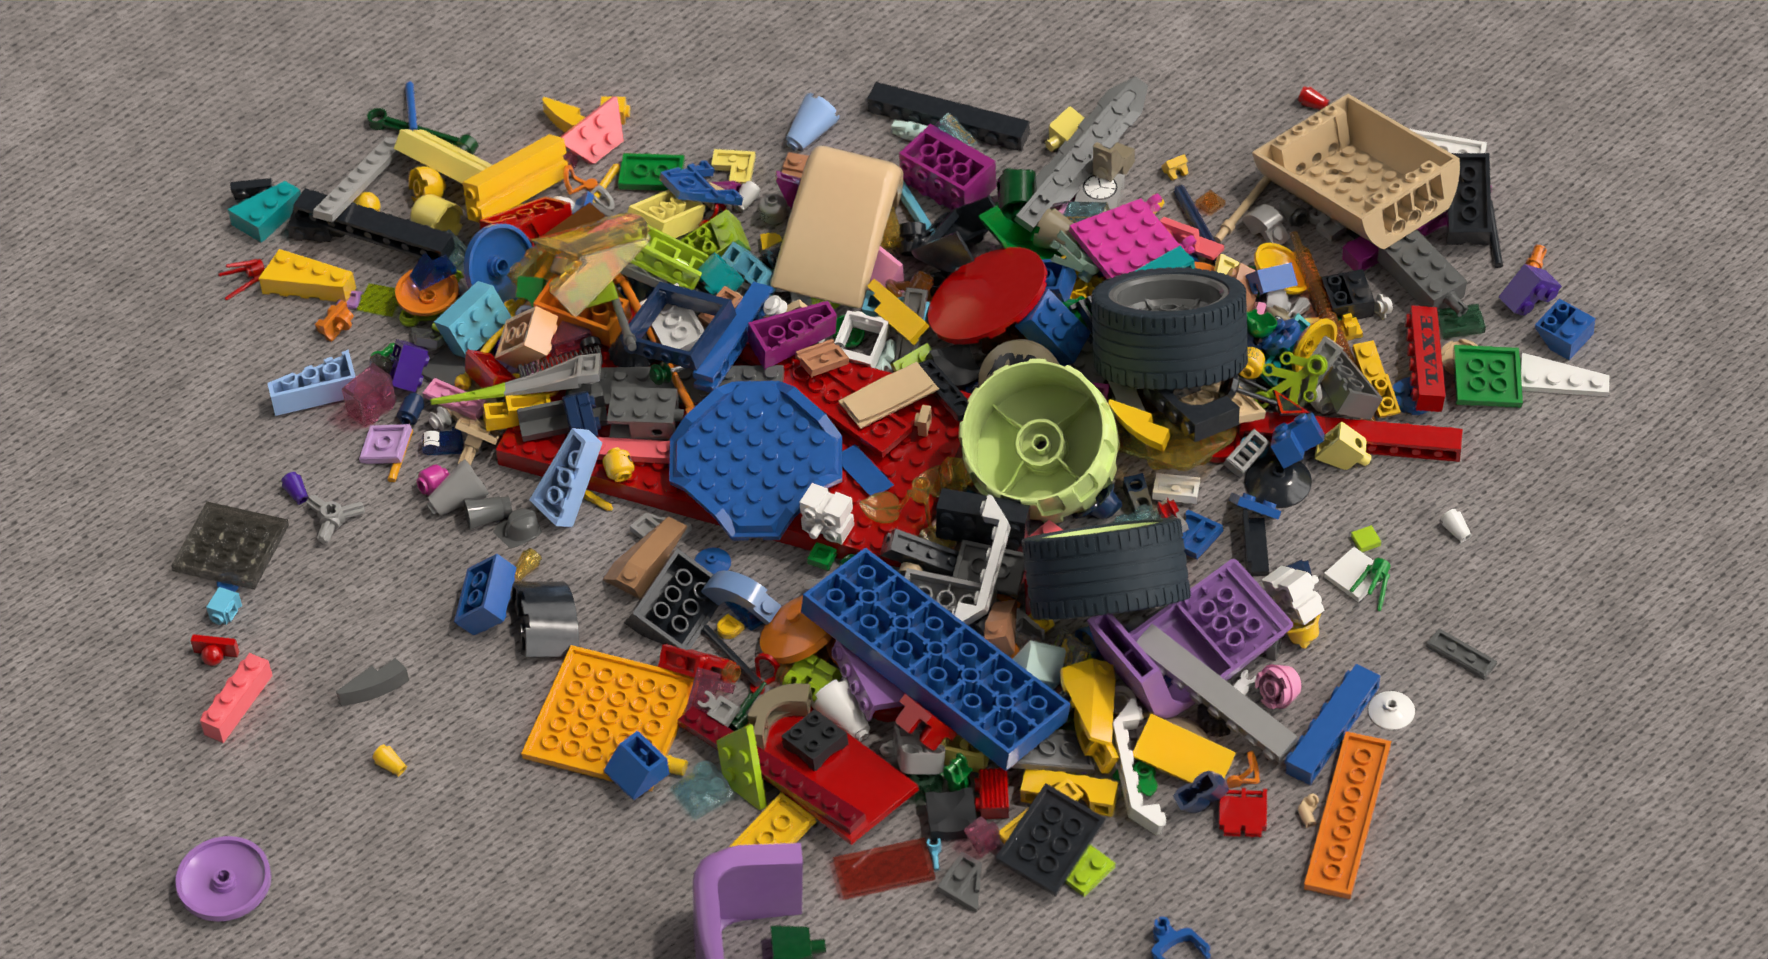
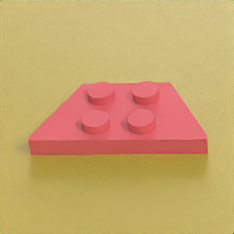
[560,96,624,164]

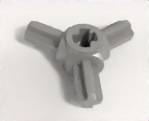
[306,495,365,544]

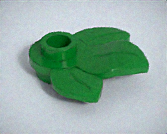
[1112,761,1158,797]

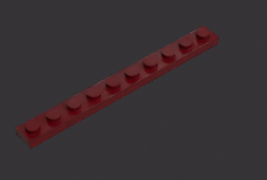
[678,706,866,834]

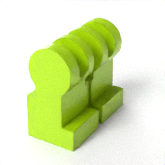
[783,655,842,703]

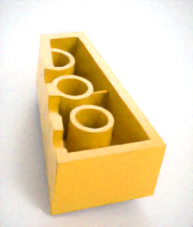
[259,249,356,303]

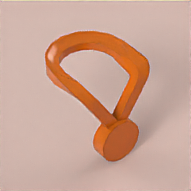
[564,165,598,195]
[1226,751,1260,788]

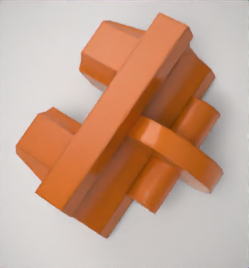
[315,300,354,342]

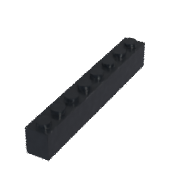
[867,82,1030,151]
[293,188,455,266]

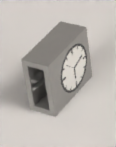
[1074,174,1125,220]

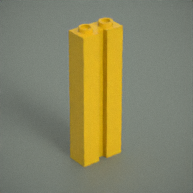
[463,134,568,223]

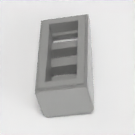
[1224,429,1271,478]

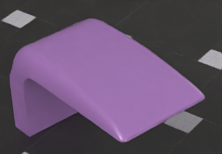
[1087,559,1293,719]
[692,843,803,959]

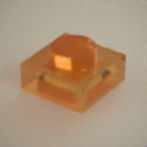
[1196,190,1225,216]

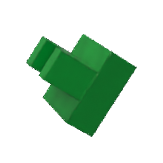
[807,542,837,571]

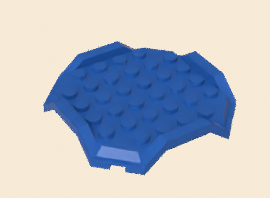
[669,381,842,541]

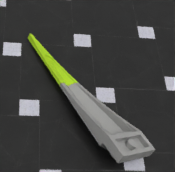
[430,353,602,405]

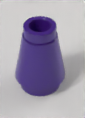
[281,472,308,505]

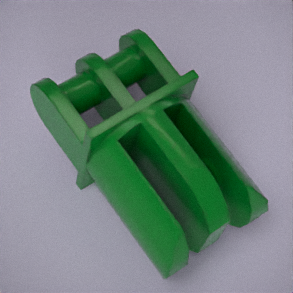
[940,753,973,792]

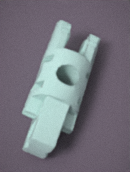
[892,120,943,141]

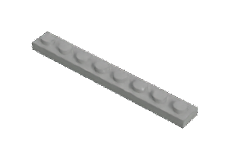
[313,137,401,222]

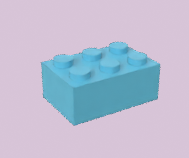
[434,281,512,358]

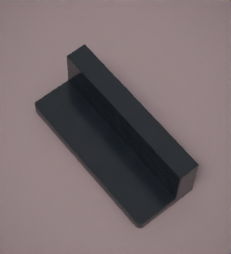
[1242,508,1269,576]

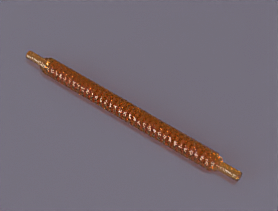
[1290,231,1376,421]

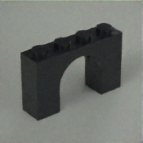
[1143,387,1240,443]

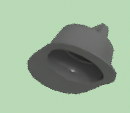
[493,508,542,549]

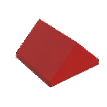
[465,349,517,399]

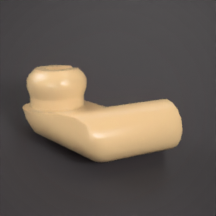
[1298,794,1319,828]

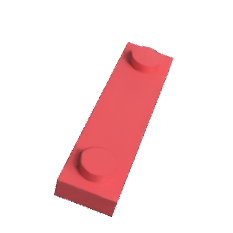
[597,437,670,464]

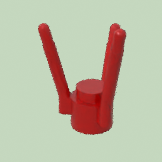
[218,259,265,300]

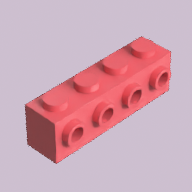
[200,653,273,743]

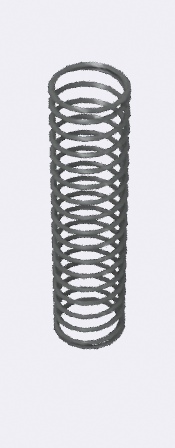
[518,345,603,378]

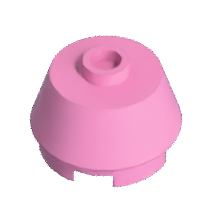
[1255,664,1301,709]

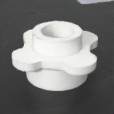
[1374,294,1393,320]

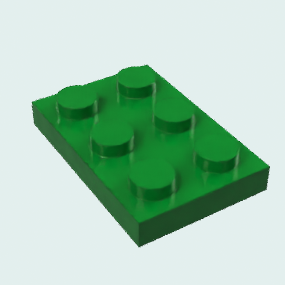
[618,153,685,191]

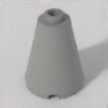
[427,459,490,516]

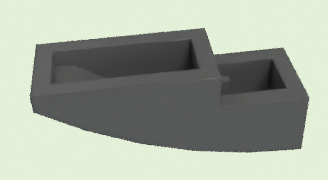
[336,658,409,706]

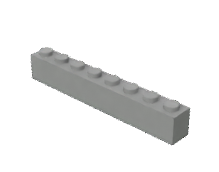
[1136,624,1297,763]

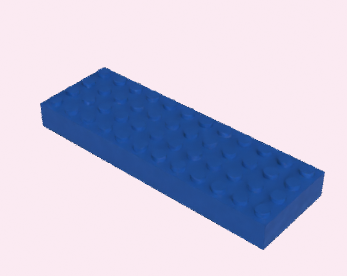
[801,548,1071,771]

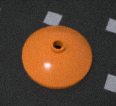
[395,265,459,316]

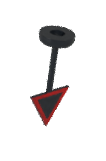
[1218,375,1310,416]

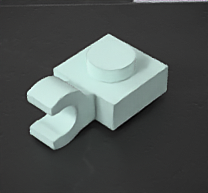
[875,339,897,373]

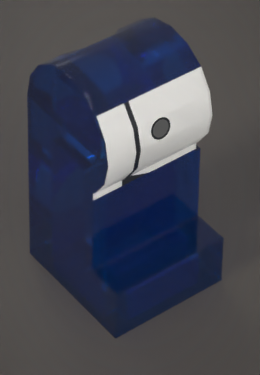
[422,426,463,455]

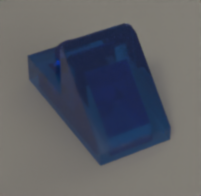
[409,253,457,291]

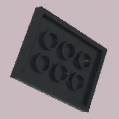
[995,783,1106,897]

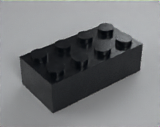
[936,488,1030,553]

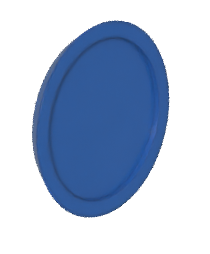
[694,547,731,574]

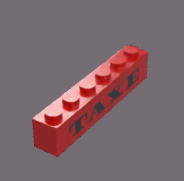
[1405,305,1446,412]

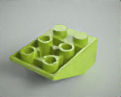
[679,209,751,258]

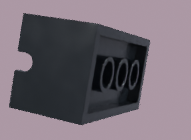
[1446,153,1492,245]

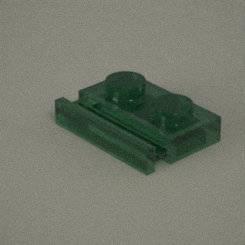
[1437,304,1486,339]

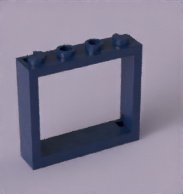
[620,282,737,370]

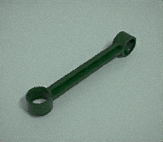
[367,108,479,155]

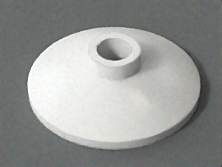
[1368,691,1415,730]

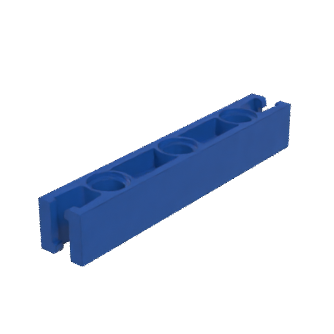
[693,281,773,393]

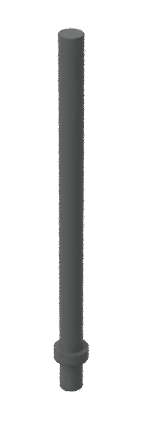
[611,285,637,351]

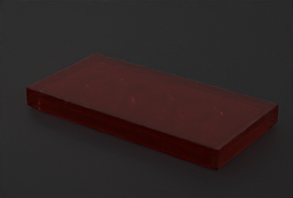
[833,837,936,900]

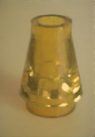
[514,548,542,581]

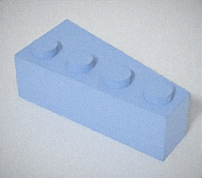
[267,350,360,416]
[529,428,602,527]

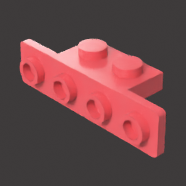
[1160,217,1224,260]

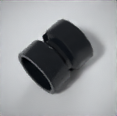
[899,222,926,256]

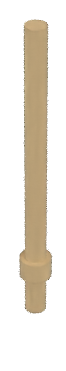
[1214,176,1270,243]

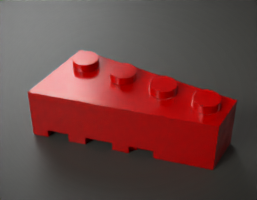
[479,196,572,234]

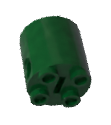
[997,168,1036,223]

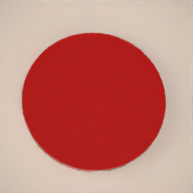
[928,247,1048,344]

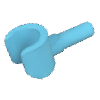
[927,838,941,871]

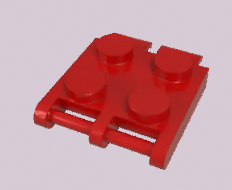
[1219,788,1267,837]

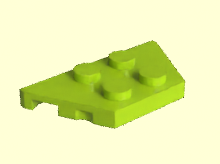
[716,724,767,810]

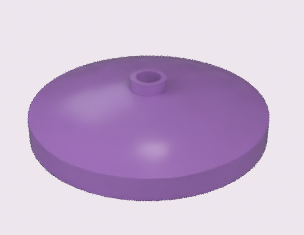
[176,836,271,921]

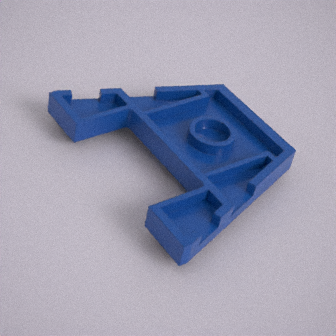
[659,160,743,205]

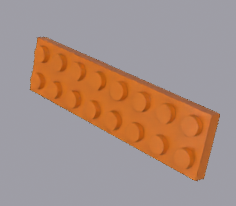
[1304,731,1391,900]

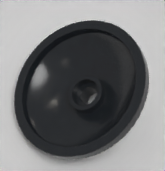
[1245,454,1312,508]

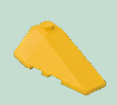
[1060,658,1115,746]

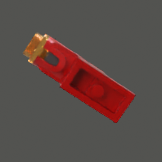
[658,644,741,684]

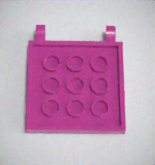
[1069,193,1197,279]

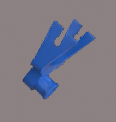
[1152,916,1211,959]

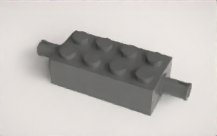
[1377,229,1469,317]

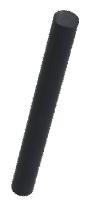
[1490,200,1503,268]
[702,625,762,687]

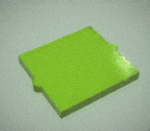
[357,283,399,317]

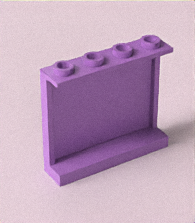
[832,640,911,721]

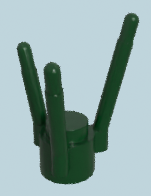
[728,681,767,731]

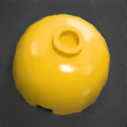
[409,167,446,203]

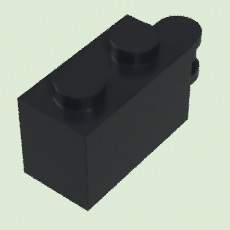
[288,208,345,243]

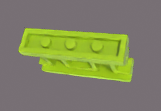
[615,218,708,290]

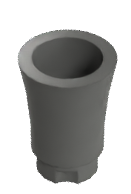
[463,496,512,530]

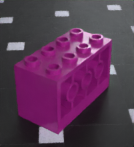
[899,124,997,210]

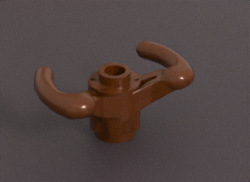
[885,271,934,303]

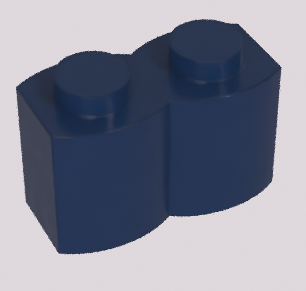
[1173,771,1229,814]

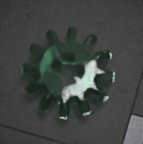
[905,773,944,803]

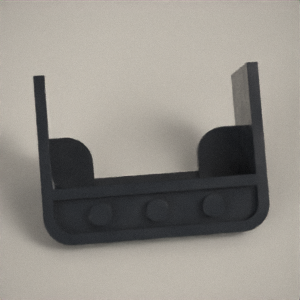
[910,195,996,274]

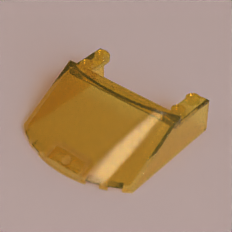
[506,213,651,317]

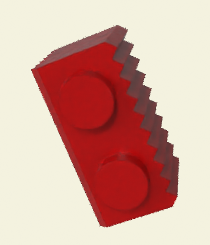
[975,768,1009,819]

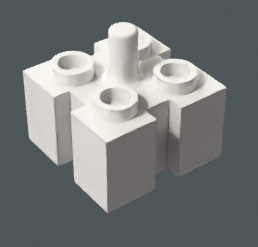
[800,483,854,544]
[1261,566,1324,625]

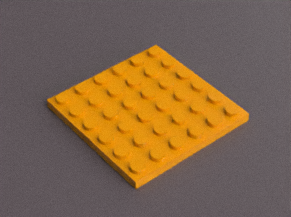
[521,645,699,792]

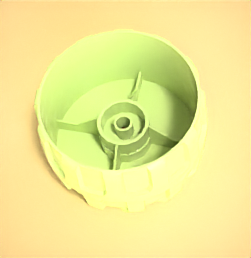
[959,359,1120,524]

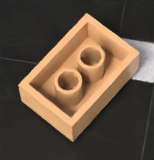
[495,306,558,369]

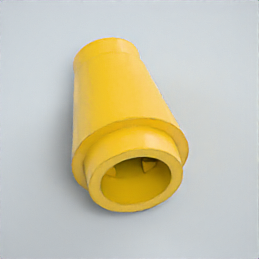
[372,744,407,777]

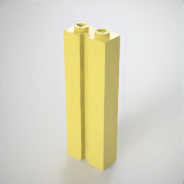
[394,130,492,184]

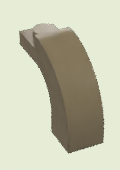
[748,684,813,750]

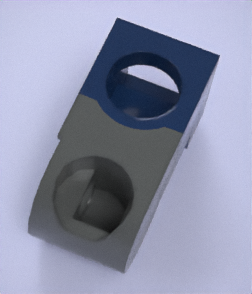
[1123,473,1153,517]

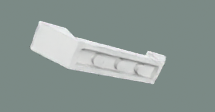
[952,495,1011,625]
[1112,698,1166,835]

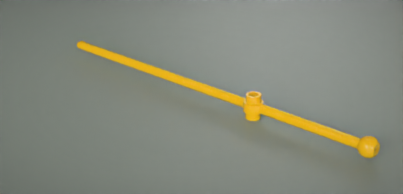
[454,164,620,390]

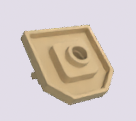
[455,417,501,466]

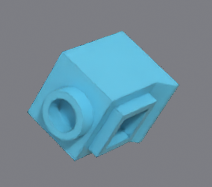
[206,587,242,625]

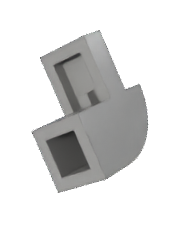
[1242,204,1291,245]

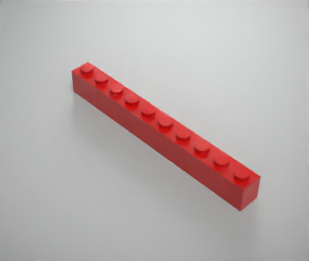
[1239,412,1463,462]

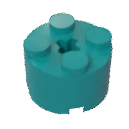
[697,252,744,295]

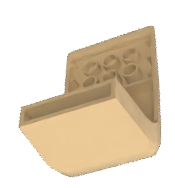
[770,146,903,308]

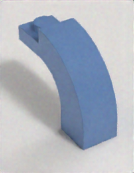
[701,571,781,625]

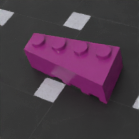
[747,301,837,370]

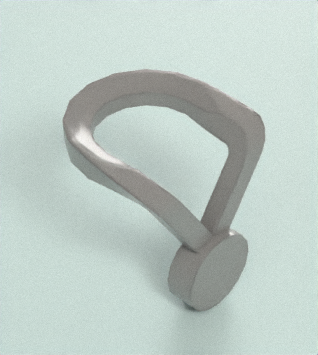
[590,185,615,210]

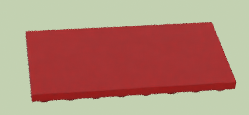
[743,706,919,845]

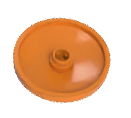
[760,595,833,664]

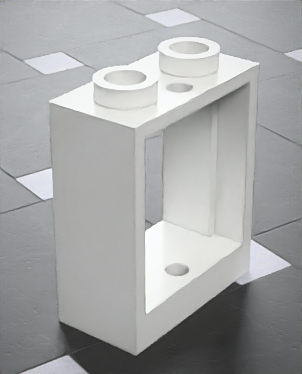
[834,310,890,368]

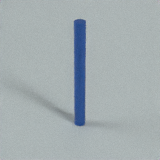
[405,81,418,131]

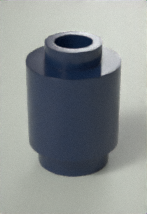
[397,393,424,425]

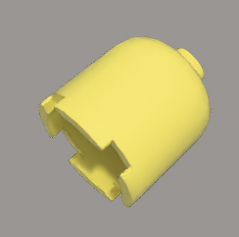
[410,194,464,239]

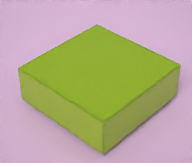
[1351,525,1381,552]

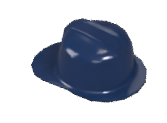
[1072,483,1122,519]

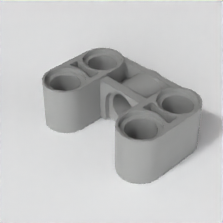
[893,721,945,774]

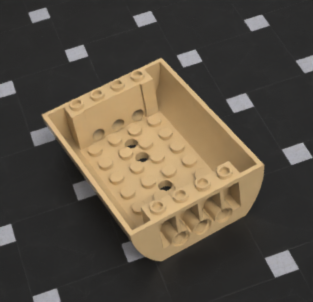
[1252,94,1460,249]

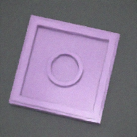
[359,424,412,464]

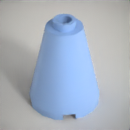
[786,93,840,151]

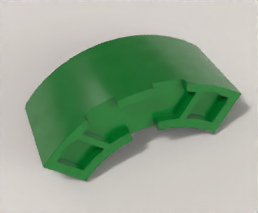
[979,206,1063,259]

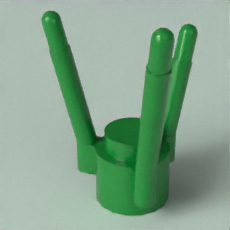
[1350,558,1391,611]

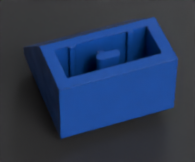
[1535,298,1596,360]
[604,730,669,801]

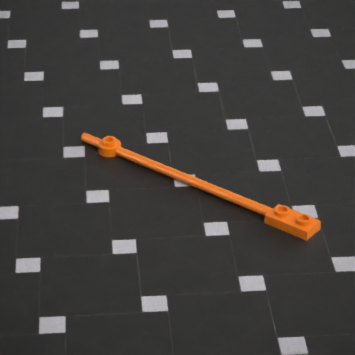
[600,245,695,416]

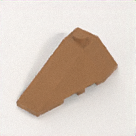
[603,517,687,599]

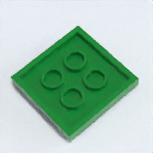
[1453,345,1523,408]

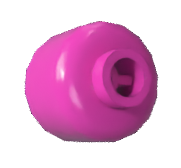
[416,464,449,496]

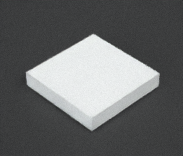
[1324,547,1380,602]

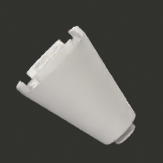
[811,677,870,742]

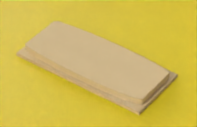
[839,362,939,429]

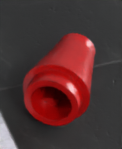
[1297,86,1330,110]

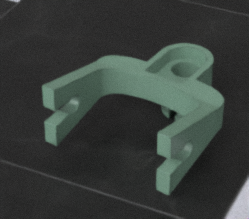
[1050,230,1099,283]

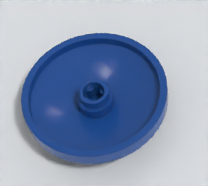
[464,224,536,303]

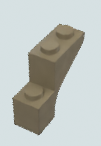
[1093,142,1135,182]

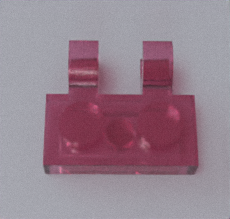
[685,667,736,715]

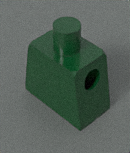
[770,925,826,959]

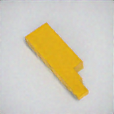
[867,279,929,345]

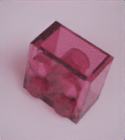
[342,363,397,428]

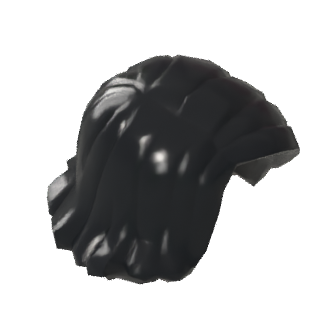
[608,331,656,367]

